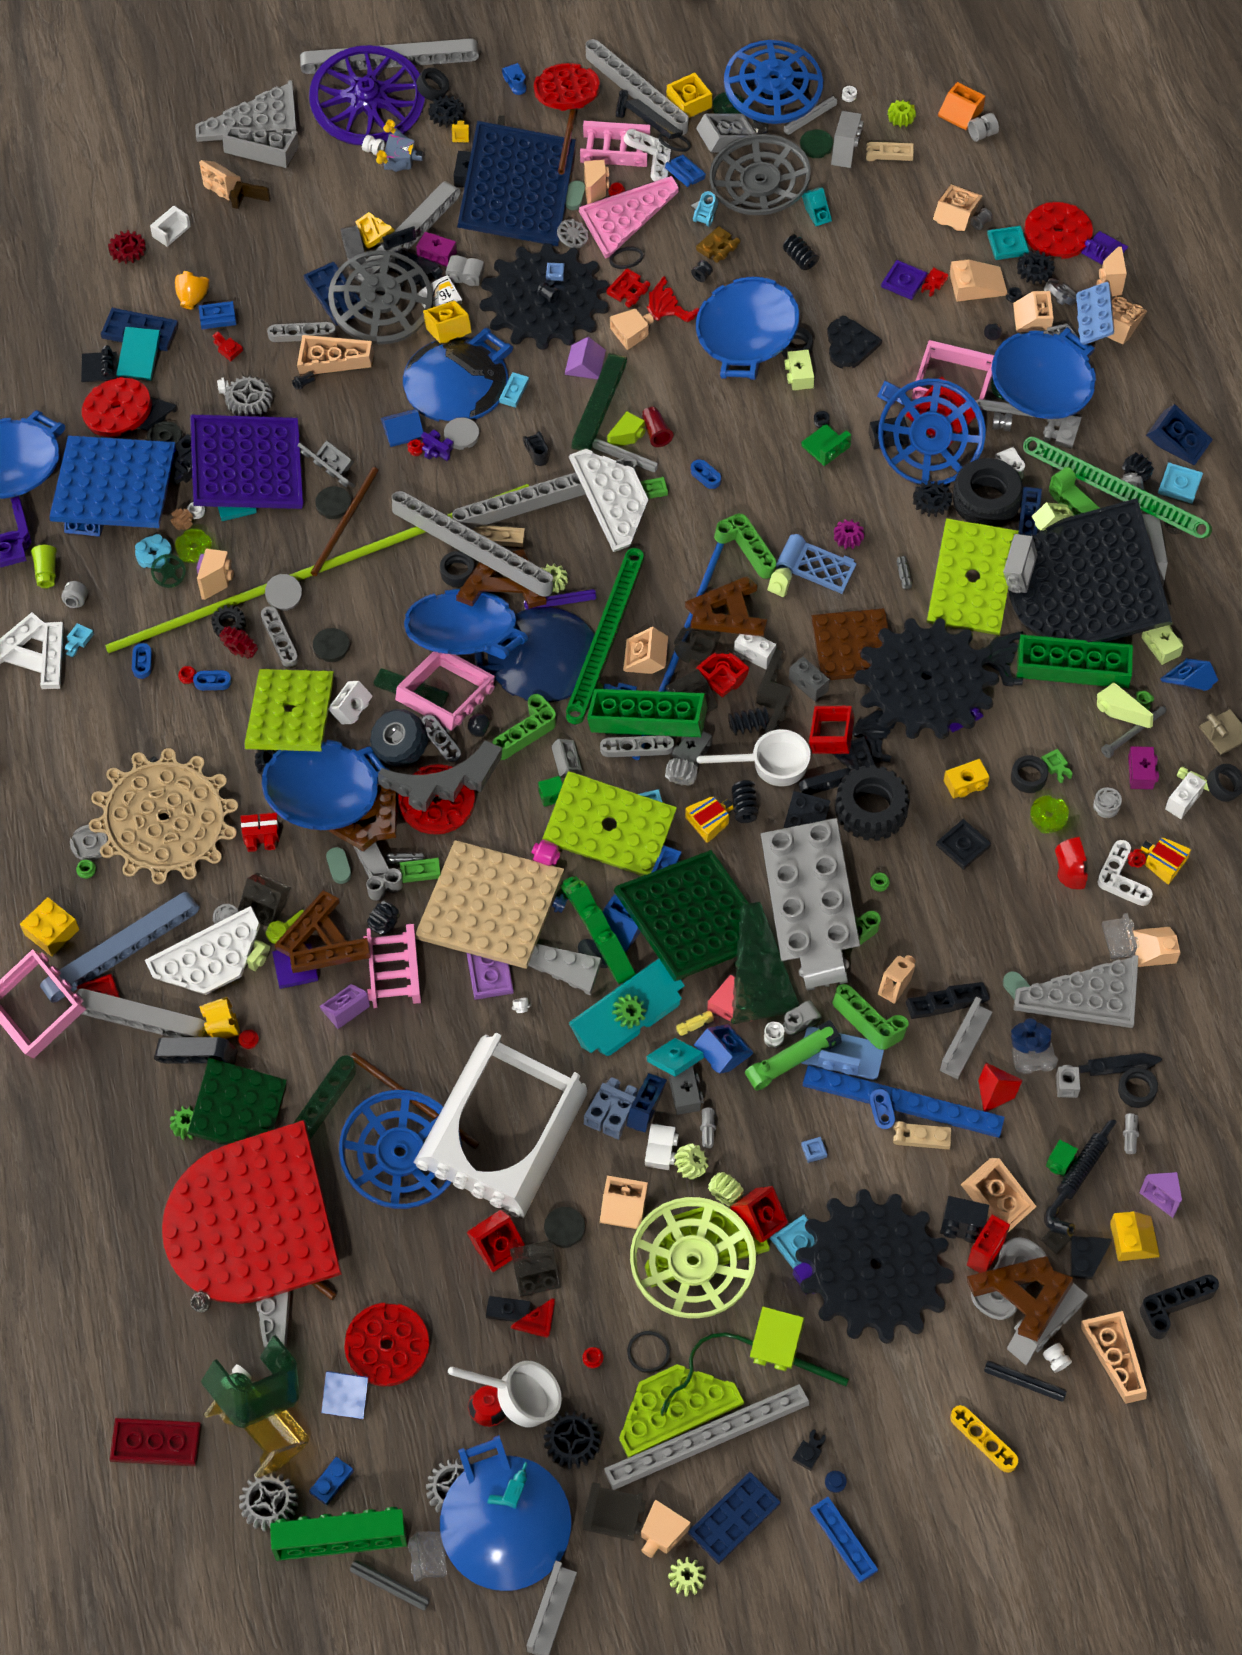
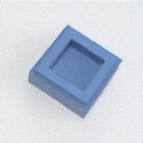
[546,263,564,281]
[801,1137,827,1163]

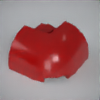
[696,653,749,698]
[1055,837,1088,889]

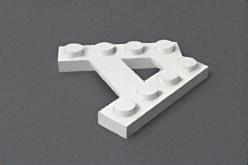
[0,612,64,689]

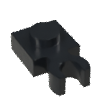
[792,1429,826,1471]

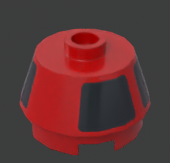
[468,1385,507,1427]

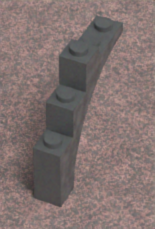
[378,741,502,812]

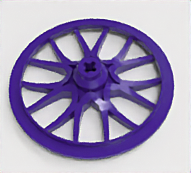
[309,45,425,146]

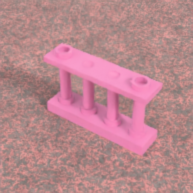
[580,121,650,167]
[363,924,421,1008]

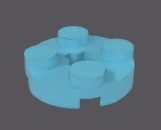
[135,534,172,570]

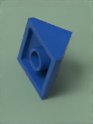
[381,409,423,447]

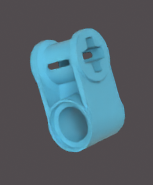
[693,191,718,227]

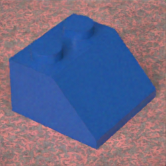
[694,1024,754,1074]

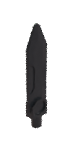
[1078,1053,1162,1076]

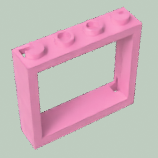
[912,340,994,411]
[395,651,495,731]
[0,949,86,1058]

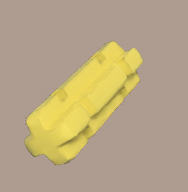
[676,1011,714,1036]

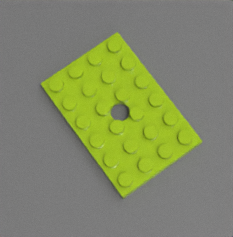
[927,518,1019,636]
[244,669,334,751]
[542,771,677,876]

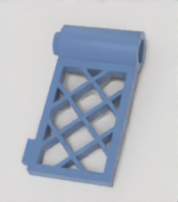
[776,534,856,594]

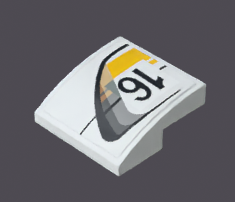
[417,275,462,309]

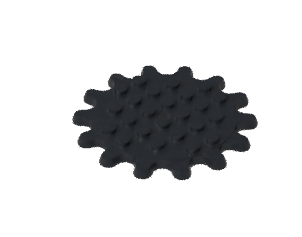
[479,243,610,350]
[854,618,999,739]
[795,1189,954,1344]

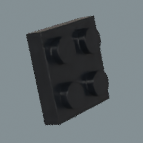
[936,819,991,870]

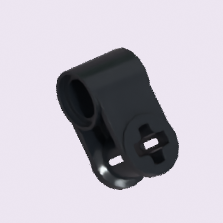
[523,431,549,466]

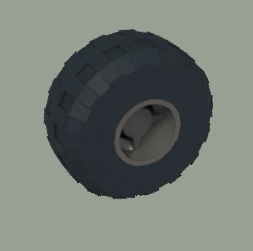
[370,709,428,767]

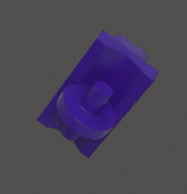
[421,430,454,461]

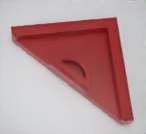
[76,974,120,998]
[511,1298,555,1338]

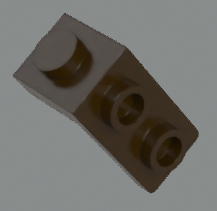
[229,181,271,209]

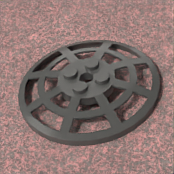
[710,134,811,215]
[328,250,432,344]

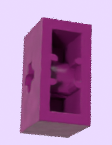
[416,232,457,267]
[1128,746,1159,789]

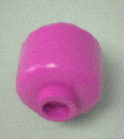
[531,840,561,866]

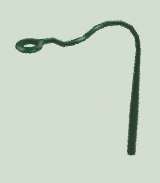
[660,1332,849,1416]

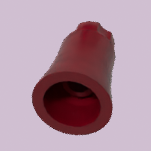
[642,406,674,447]

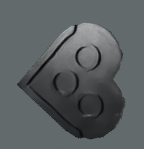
[827,315,882,369]

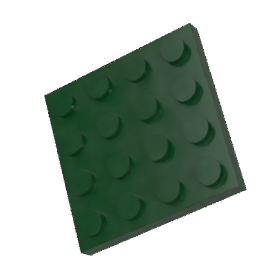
[187,1058,287,1145]

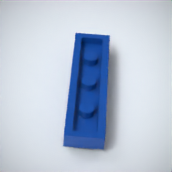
[810,1497,878,1584]

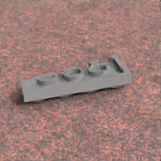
[528,944,602,996]
[256,1291,291,1349]

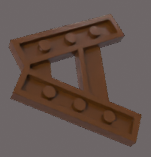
[456,549,546,609]
[685,576,767,637]
[327,784,397,852]
[275,890,371,973]
[967,1256,1073,1342]

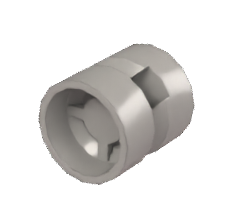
[968,113,999,142]

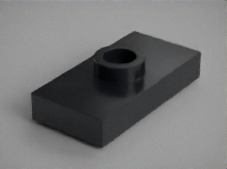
[486,1296,531,1322]

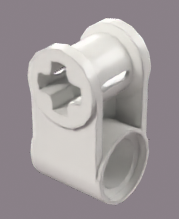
[995,447,1025,479]

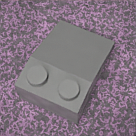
[696,114,756,152]

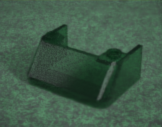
[201,1335,299,1428]

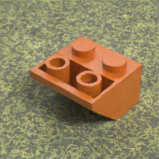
[938,82,985,130]

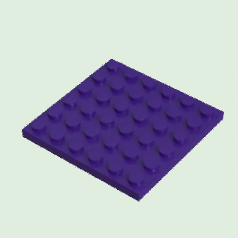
[190,415,303,509]

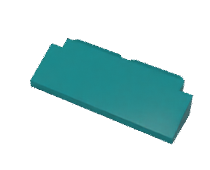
[568,959,685,1056]

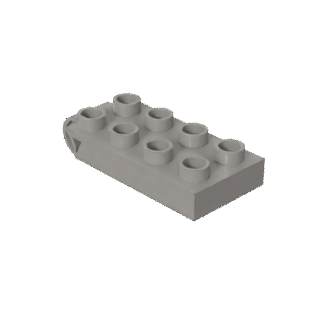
[761,818,860,991]

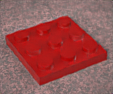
[906,376,976,449]

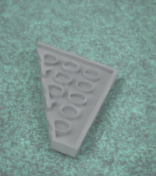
[195,80,296,142]
[1014,955,1138,1028]

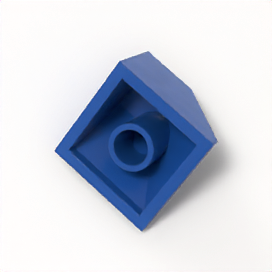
[1160,658,1218,691]

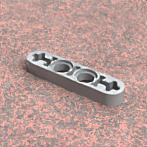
[267,322,336,342]
[261,606,298,668]
[600,736,674,757]

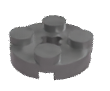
[1044,278,1077,306]

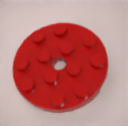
[534,63,600,111]
[1024,202,1093,259]
[82,377,152,437]
[398,764,475,835]
[344,1302,429,1386]

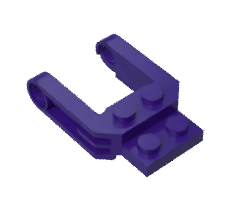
[0,496,32,568]

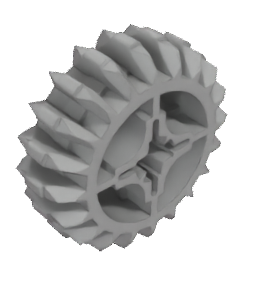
[225,375,273,417]
[426,1459,465,1513]
[239,1471,298,1532]

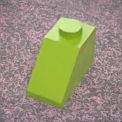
[607,411,646,446]

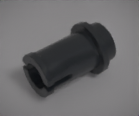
[292,371,315,390]

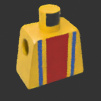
[685,796,734,843]
[1140,838,1191,885]

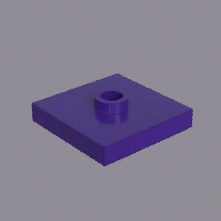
[881,260,928,300]
[272,943,318,989]

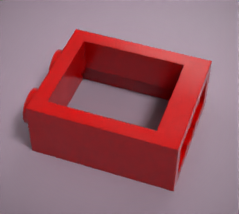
[809,705,855,754]
[966,1214,1010,1273]

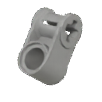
[783,1000,822,1035]

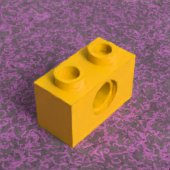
[943,759,990,799]

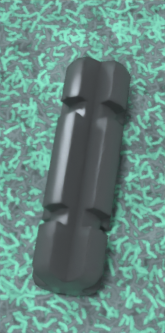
[896,556,912,590]
[386,853,424,865]

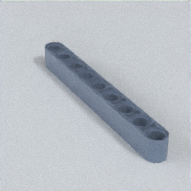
[40,892,199,1003]

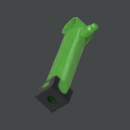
[745,1020,842,1091]

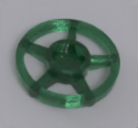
[151,554,186,588]

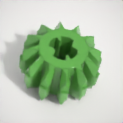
[612,994,646,1029]
[170,1105,194,1141]

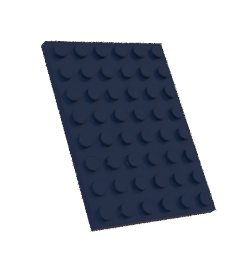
[457,121,576,246]

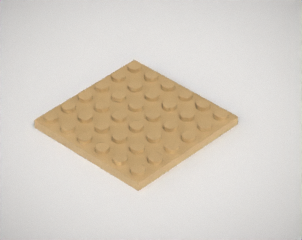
[415,840,564,969]

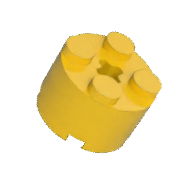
[200,997,240,1039]

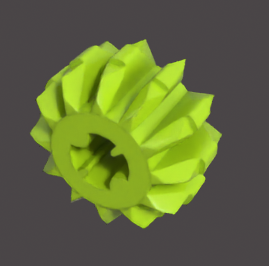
[887,100,916,128]

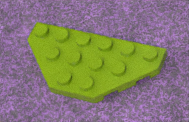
[644,1207,770,1288]
[619,1364,744,1458]

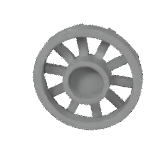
[557,219,589,248]

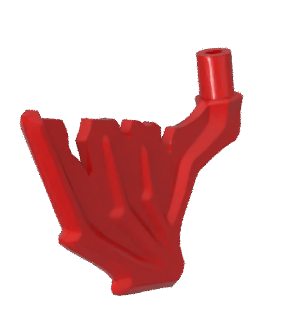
[647,276,699,322]

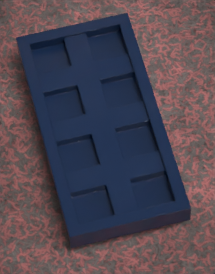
[303,262,366,326]
[101,308,178,352]
[688,1472,781,1565]

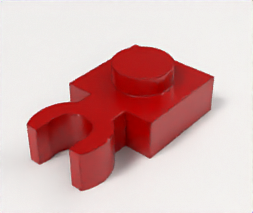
[921,267,948,297]

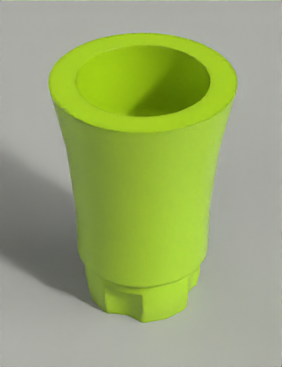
[31,545,57,588]

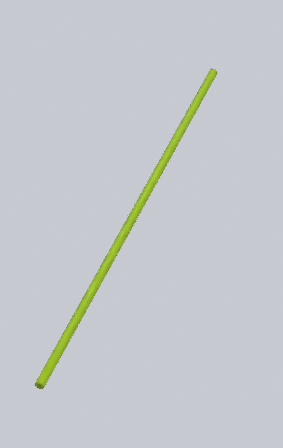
[105,484,529,654]

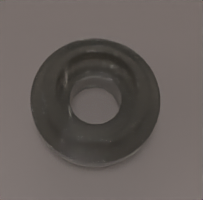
[191,1291,211,1312]

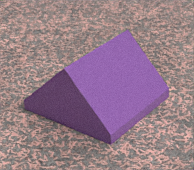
[565,337,606,380]
[319,984,370,1029]
[1139,1172,1182,1218]

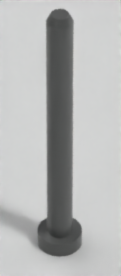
[1101,706,1167,758]

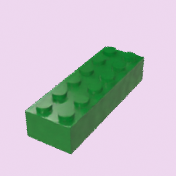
[1016,634,1133,688]
[587,689,708,737]
[270,1507,407,1561]

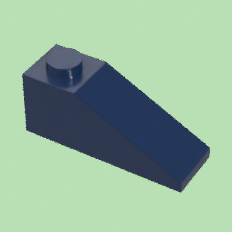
[1018,487,1042,536]
[626,1073,667,1133]

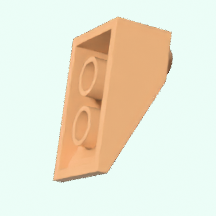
[933,184,982,231]
[950,260,1007,302]
[961,1158,1037,1232]

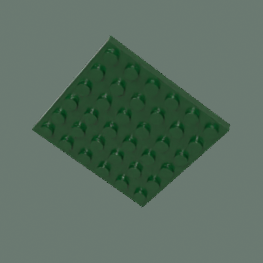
[613,850,773,981]

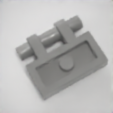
[1043,415,1082,449]

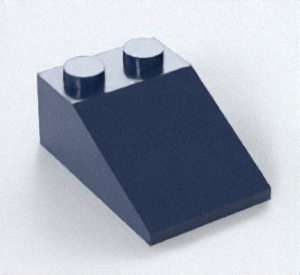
[1146,404,1213,465]

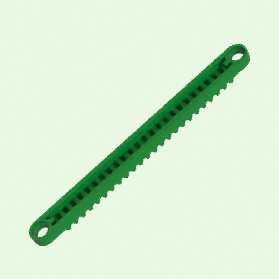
[1023,437,1212,539]
[566,548,644,725]

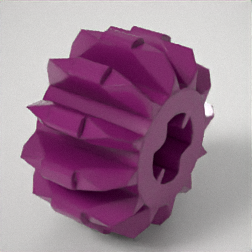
[834,519,864,550]

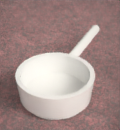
[696,730,810,786]
[448,1361,562,1427]

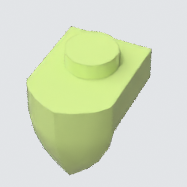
[767,568,792,598]
[247,940,270,971]

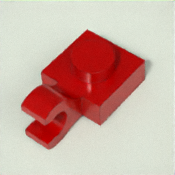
[212,332,243,361]

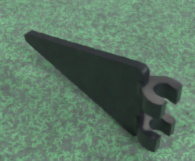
[395,250,443,289]

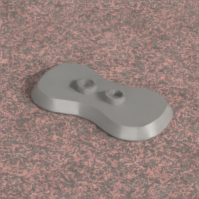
[971,1237,1047,1320]

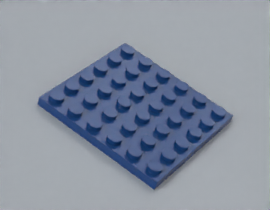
[49,436,176,528]

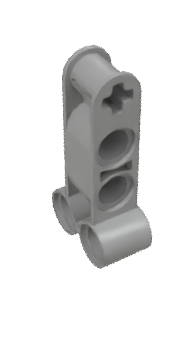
[353,843,403,901]

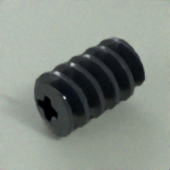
[783,234,819,270]
[728,706,769,736]
[731,780,759,823]

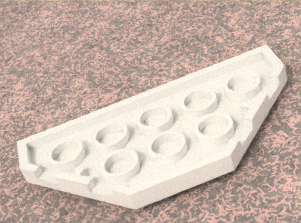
[569,449,648,552]
[145,906,260,995]

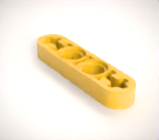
[950,1405,1018,1473]

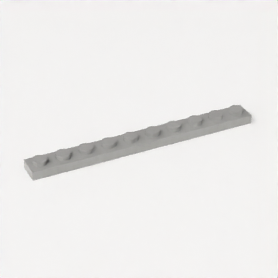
[604,1384,809,1490]

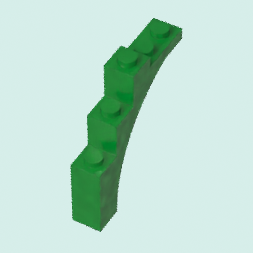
[559,876,636,985]

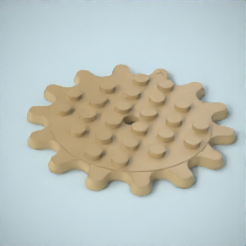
[89,748,238,885]

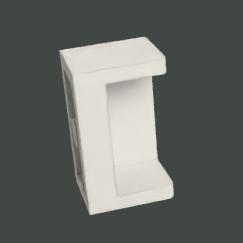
[150,206,191,247]

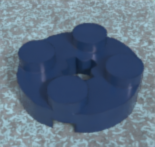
[1011,1018,1052,1054]

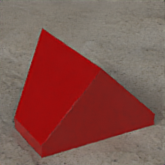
[978,1062,1023,1112]

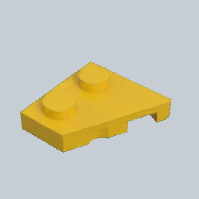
[355,212,395,249]

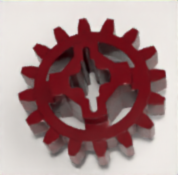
[108,230,146,264]
[219,626,258,659]

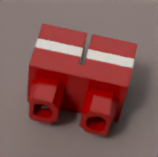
[240,813,279,852]

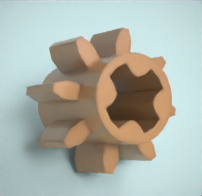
[171,508,193,530]

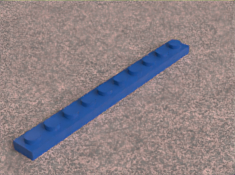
[803,1065,1005,1138]

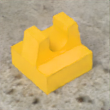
[452,121,469,142]

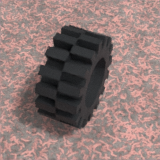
[211,605,246,637]

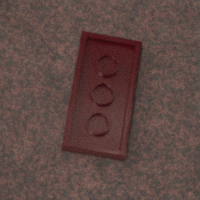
[109,1418,201,1466]

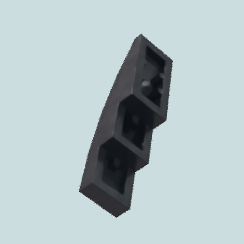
[905,982,990,1019]

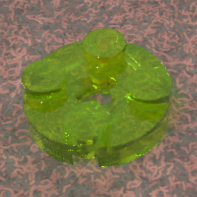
[175,529,212,563]
[1030,795,1069,834]

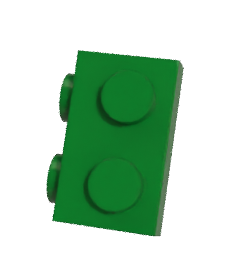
[801,425,851,466]

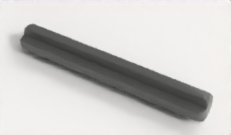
[350,1560,430,1610]

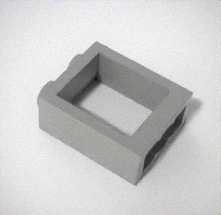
[1003,534,1037,593]

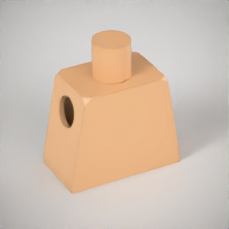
[610,309,654,350]
[878,955,916,1004]
[641,1500,691,1558]

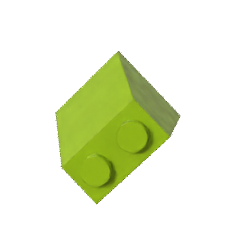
[750,1307,805,1372]

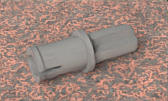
[700,1108,716,1148]
[1123,1114,1139,1154]

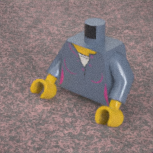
[376,119,424,172]

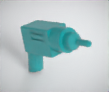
[487,1462,527,1509]

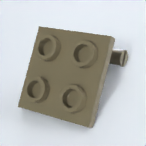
[1199,709,1242,755]

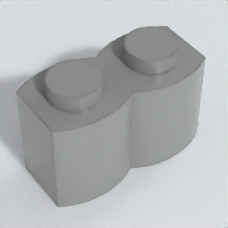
[446,255,484,286]

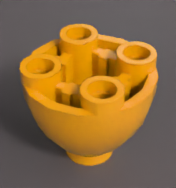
[175,271,210,310]

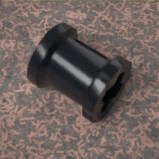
[537,281,560,303]

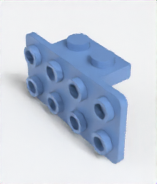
[1076,282,1114,345]
[802,1026,884,1080]

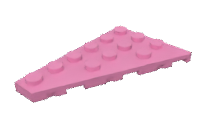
[579,176,679,259]

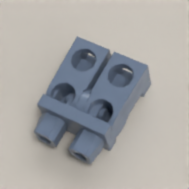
[584,1077,637,1140]

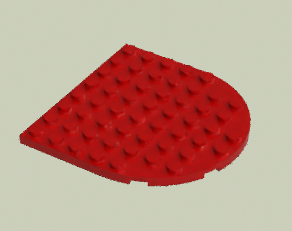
[162,1120,342,1304]

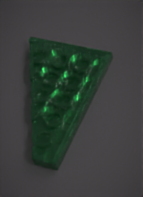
[731,902,800,1024]

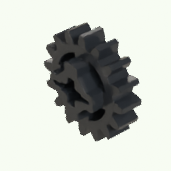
[428,95,465,128]
[1017,250,1055,285]
[913,480,952,517]

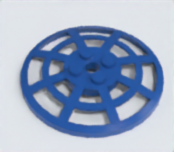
[724,40,823,124]
[878,378,986,485]
[339,1090,462,1209]

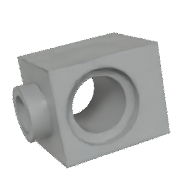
[1056,1065,1080,1098]

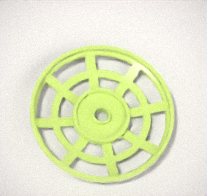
[630,1197,756,1318]

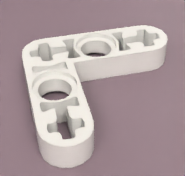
[623,129,671,182]
[1097,840,1152,906]

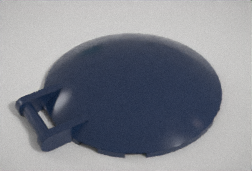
[474,607,594,703]

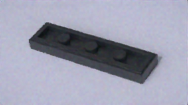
[625,99,682,139]

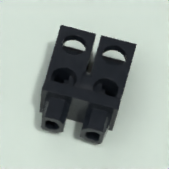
[170,434,192,485]

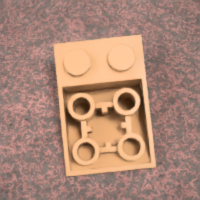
[1107,297,1147,344]

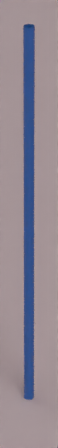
[632,531,726,760]

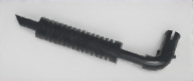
[1044,1120,1117,1237]

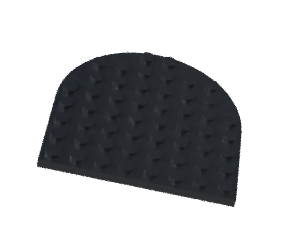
[1008,498,1173,642]

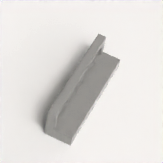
[940,997,992,1079]
[526,1561,577,1655]

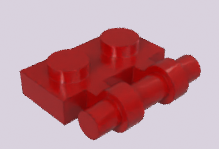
[607,269,651,308]

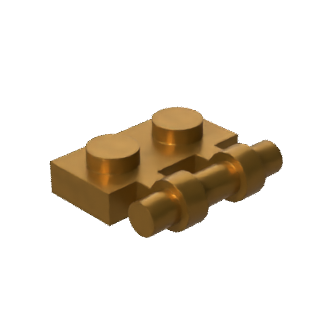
[696,226,740,263]

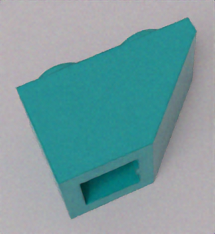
[802,188,832,226]

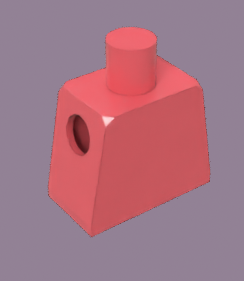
[707,975,758,1023]

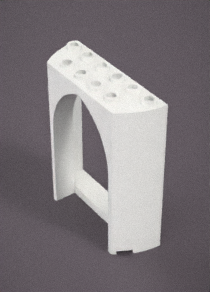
[414,1033,587,1218]

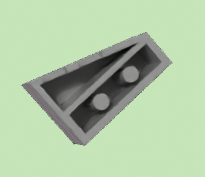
[831,111,864,168]

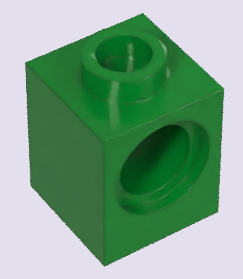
[538,776,564,807]
[1046,1140,1078,1176]

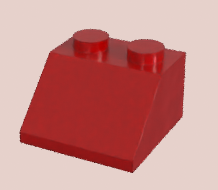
[730,1186,788,1243]
[467,1210,527,1272]

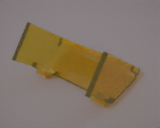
[203,1381,309,1478]

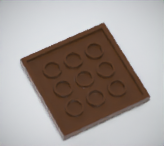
[811,608,888,680]

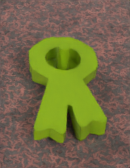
[266,909,304,944]

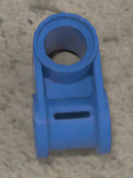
[502,63,527,95]

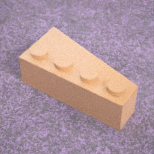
[297,335,374,376]
[1081,1311,1147,1404]

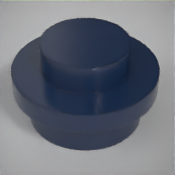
[551,894,568,913]
[825,1471,846,1493]

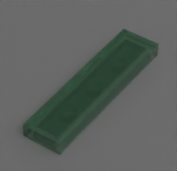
[373,668,449,708]

